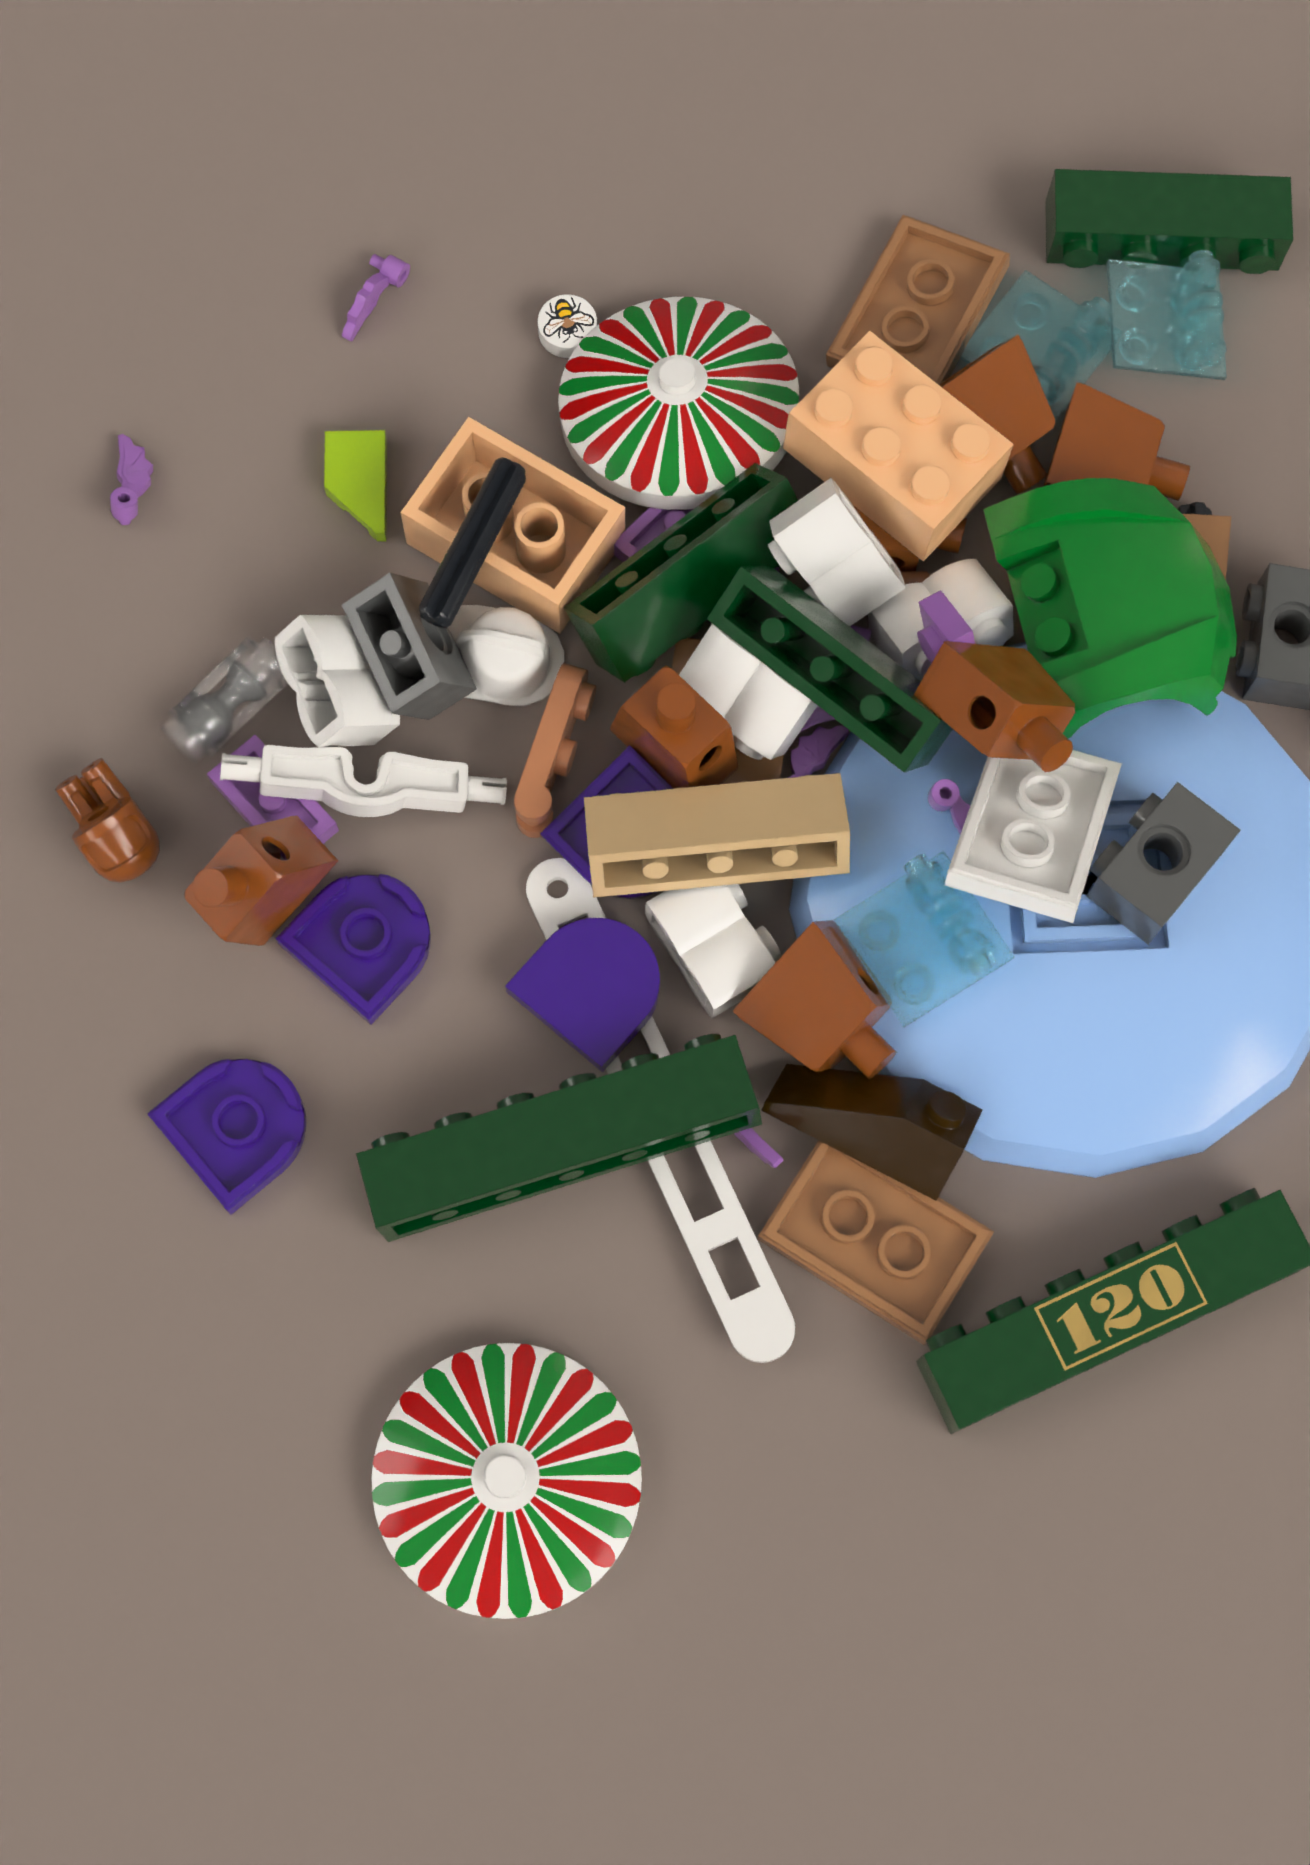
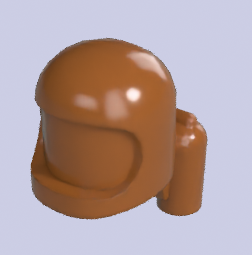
[55,758,160,883]

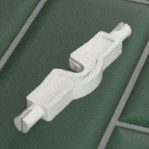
[220,745,507,817]

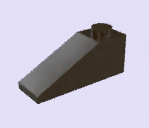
[761,1064,983,1201]

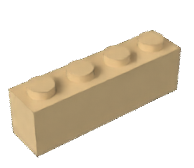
[584,773,850,898]

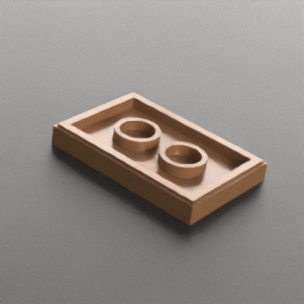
[826,215,1010,385]
[757,1140,994,1345]

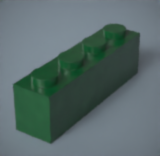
[1045,169,1293,274]
[564,463,798,683]
[707,564,953,773]

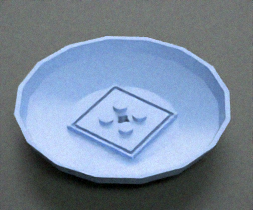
[789,642,1310,1178]

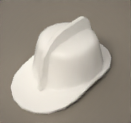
[448,605,564,706]

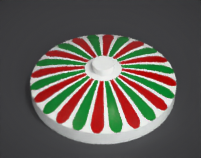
[558,297,799,510]
[371,1343,642,1619]

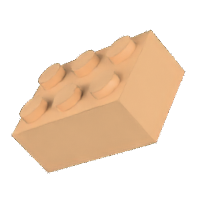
[783,331,1014,562]
[400,417,625,634]

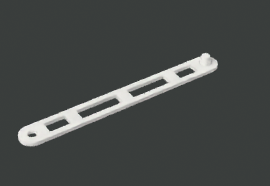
[526,858,795,1363]

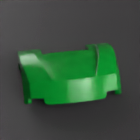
[983,478,1237,738]

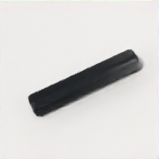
[419,457,526,629]

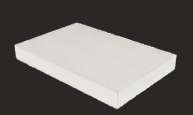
[944,750,1122,923]

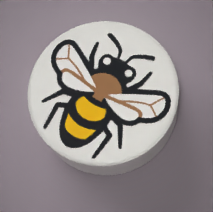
[538,295,597,358]

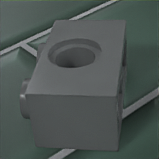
[1236,563,1310,710]
[342,572,477,720]
[1086,782,1241,945]

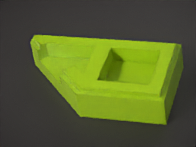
[324,430,387,542]

